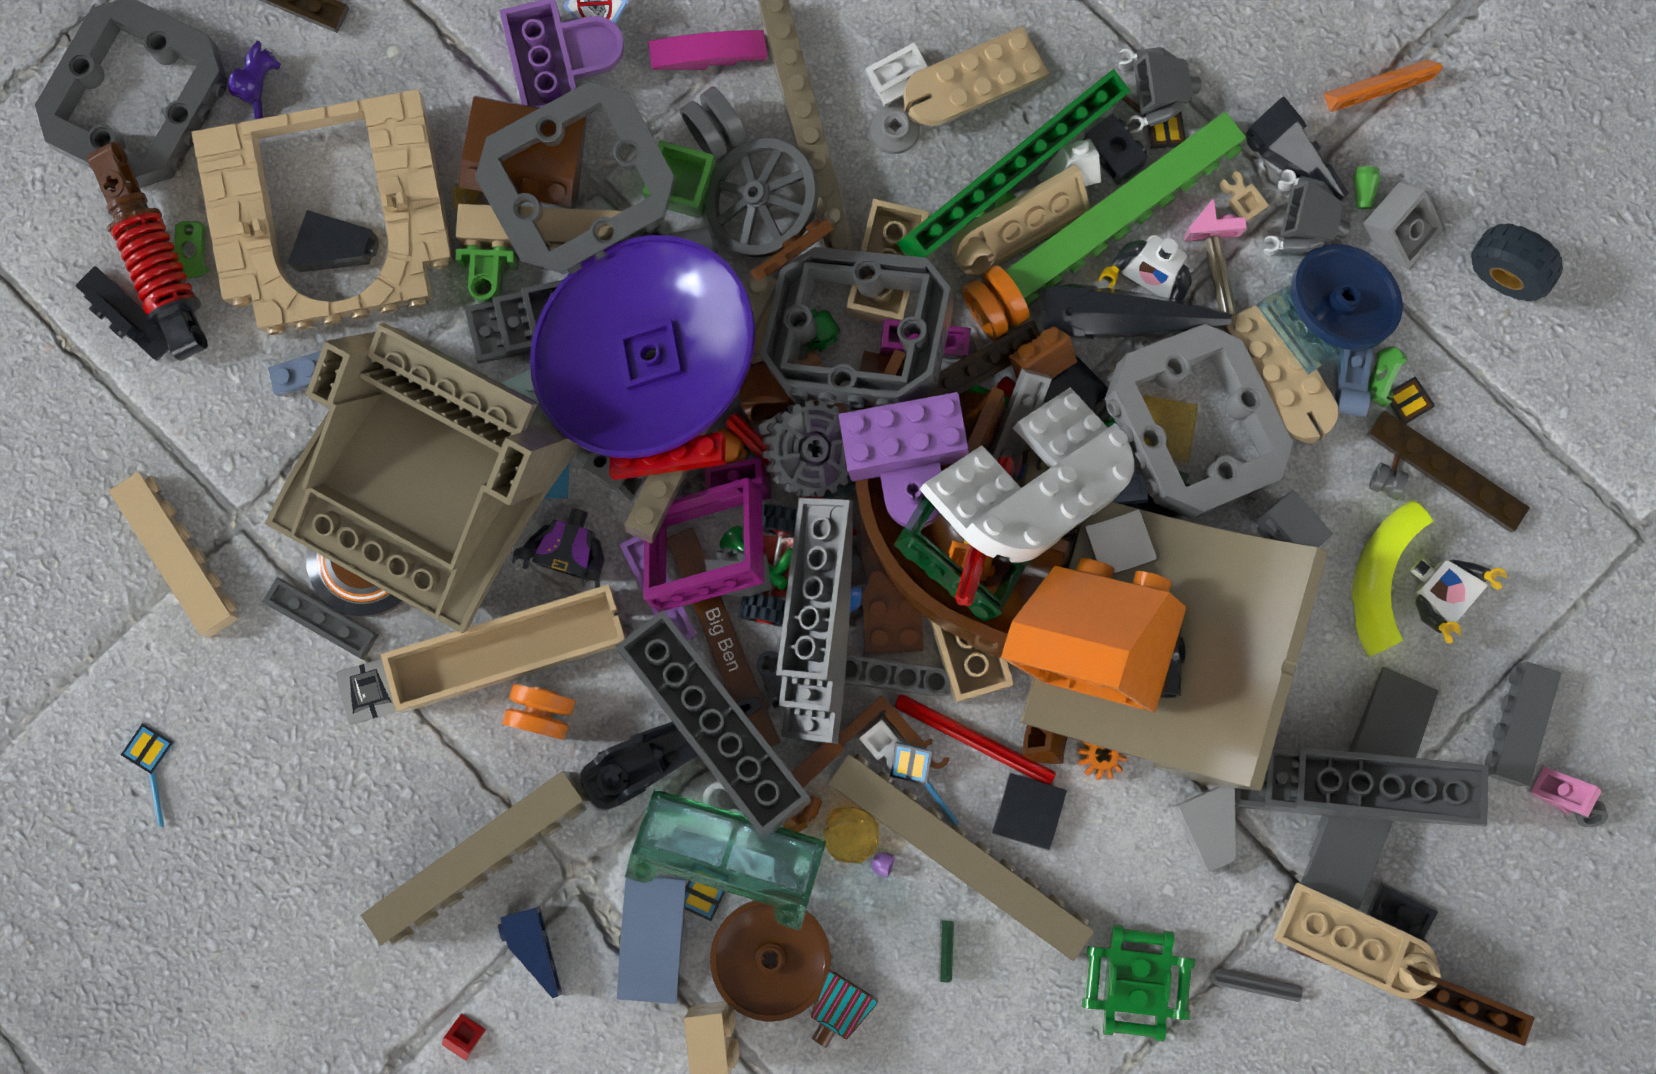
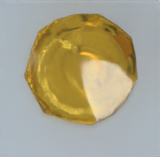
[823,806,879,864]

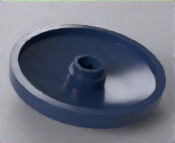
[1291,244,1403,350]

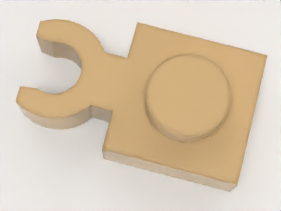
[1219,171,1269,223]

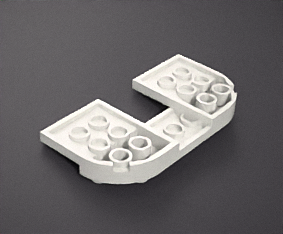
[920,388,1134,562]

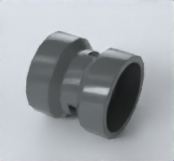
[1369,462,1409,500]

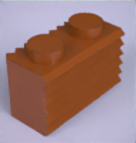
[1009,327,1077,380]

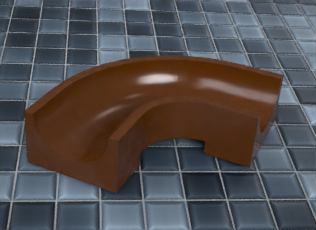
[856,349,1069,660]

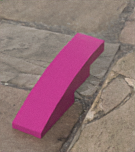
[648,30,768,70]

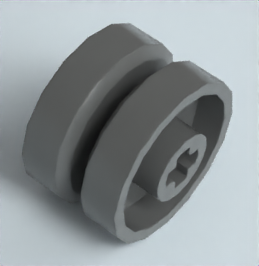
[679,86,748,161]

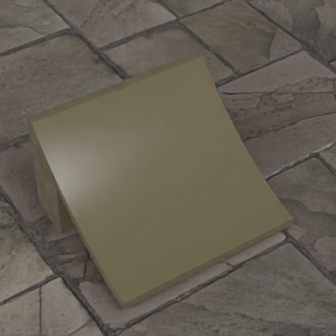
[265,323,580,634]
[1019,502,1328,791]

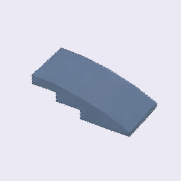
[617,873,686,1004]

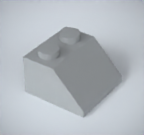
[1363,182,1444,269]

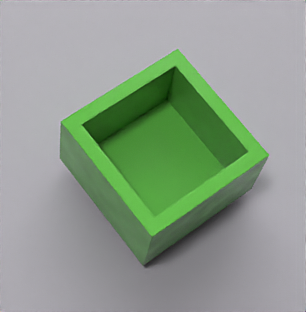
[643,140,716,219]

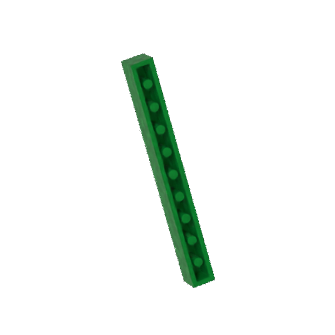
[896,69,1131,258]

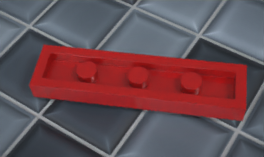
[609,432,726,480]

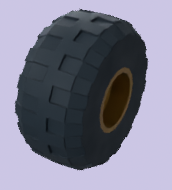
[1471,223,1563,301]

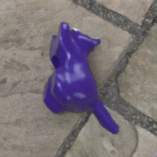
[228,40,281,119]

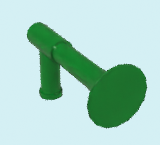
[719,525,792,590]

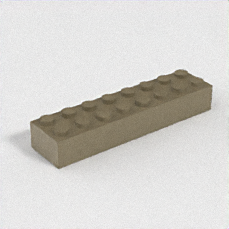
[360,771,589,946]

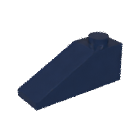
[498,906,563,998]

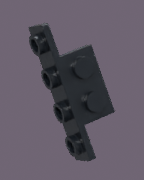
[76,266,169,361]

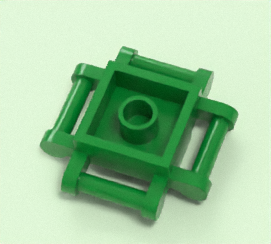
[1082,924,1195,1042]

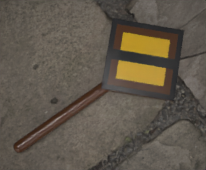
[1122,96,1186,149]
[1387,376,1436,472]

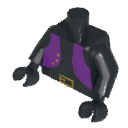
[512,508,605,588]

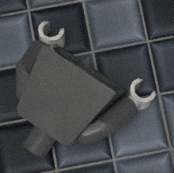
[1118,47,1202,136]
[1263,169,1350,256]

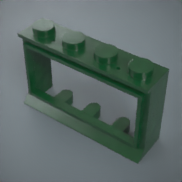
[894,495,1033,622]

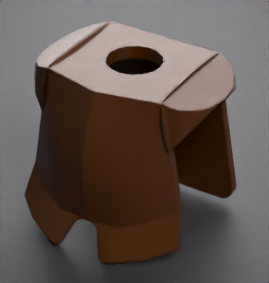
[740,361,795,423]

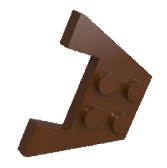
[751,216,838,282]

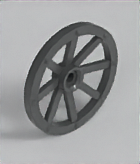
[706,138,819,258]

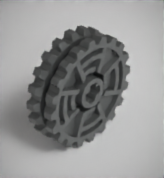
[762,401,849,497]

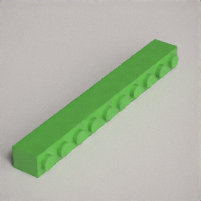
[1005,111,1246,307]

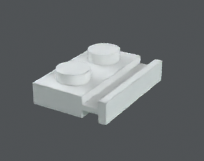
[865,42,928,107]

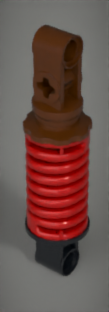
[87,141,208,361]

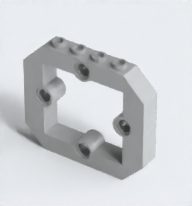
[1105,324,1293,519]

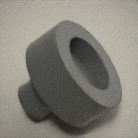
[1574,800,1608,827]

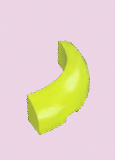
[1352,501,1434,657]

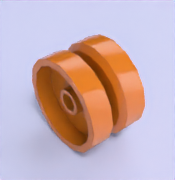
[961,265,1030,340]
[502,684,576,741]

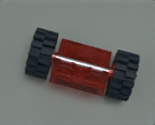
[738,504,798,627]

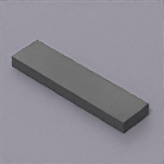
[262,577,379,660]

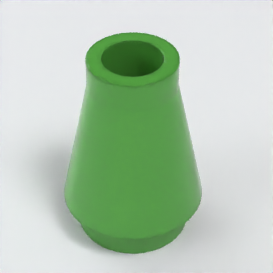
[1353,166,1382,209]

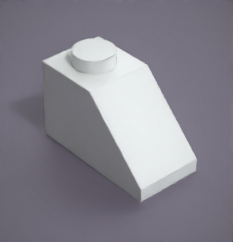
[1038,139,1101,186]

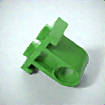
[455,245,518,304]

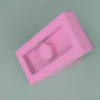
[1184,199,1247,242]
[1531,767,1602,817]

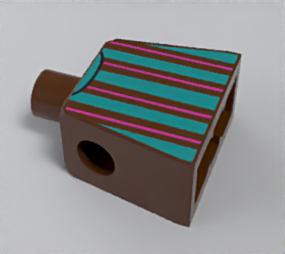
[811,969,879,1048]

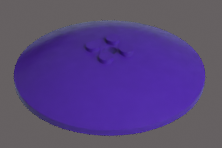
[530,235,755,458]

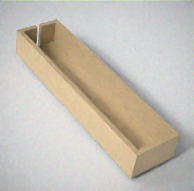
[380,584,627,713]

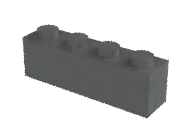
[1485,662,1562,786]

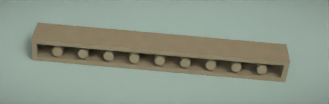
[758,0,856,251]
[625,268,777,544]
[828,753,1094,961]

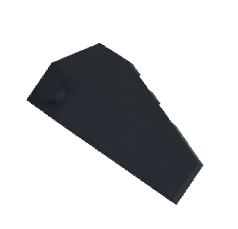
[1245,96,1349,201]

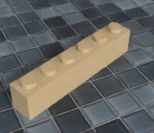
[456,204,623,250]
[109,472,239,638]

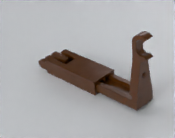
[791,695,950,788]

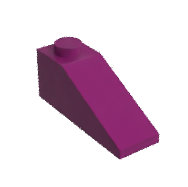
[879,319,971,358]

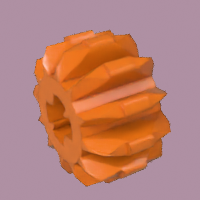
[1076,741,1127,780]

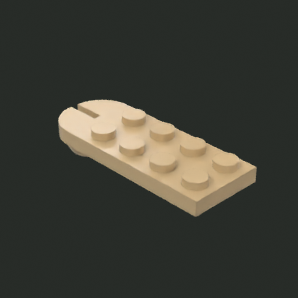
[903,26,1049,126]
[952,165,1091,277]
[1222,297,1338,444]
[1273,883,1441,999]

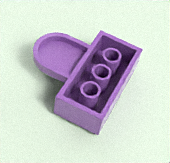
[499,0,624,108]
[839,392,969,527]

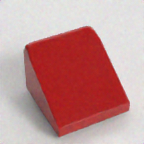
[442,1013,486,1060]

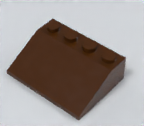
[459,96,587,207]

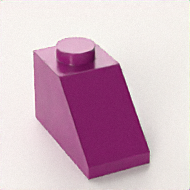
[705,457,772,500]

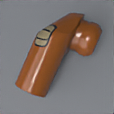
[783,796,822,834]

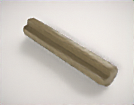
[1204,236,1237,316]

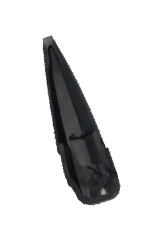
[1041,283,1232,339]
[580,697,763,811]

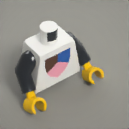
[1099,235,1192,301]
[1410,558,1508,644]

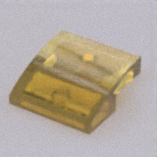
[1142,395,1198,463]

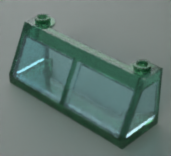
[625,789,826,931]

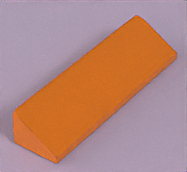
[1324,60,1443,112]

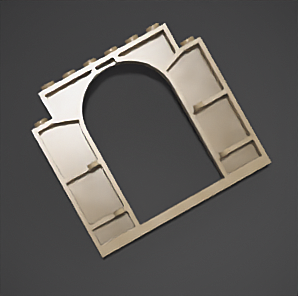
[191,89,455,335]

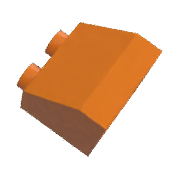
[1001,558,1187,713]

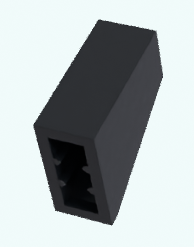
[288,210,379,272]

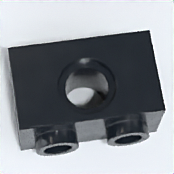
[1083,113,1148,185]

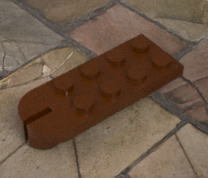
[860,519,923,653]

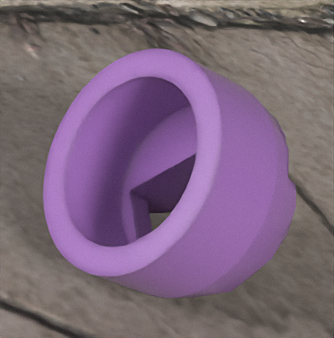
[871,852,895,878]

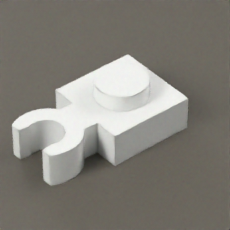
[858,718,900,770]

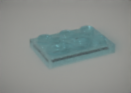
[1256,285,1341,375]

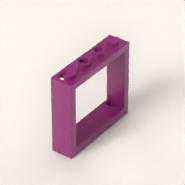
[644,478,764,612]

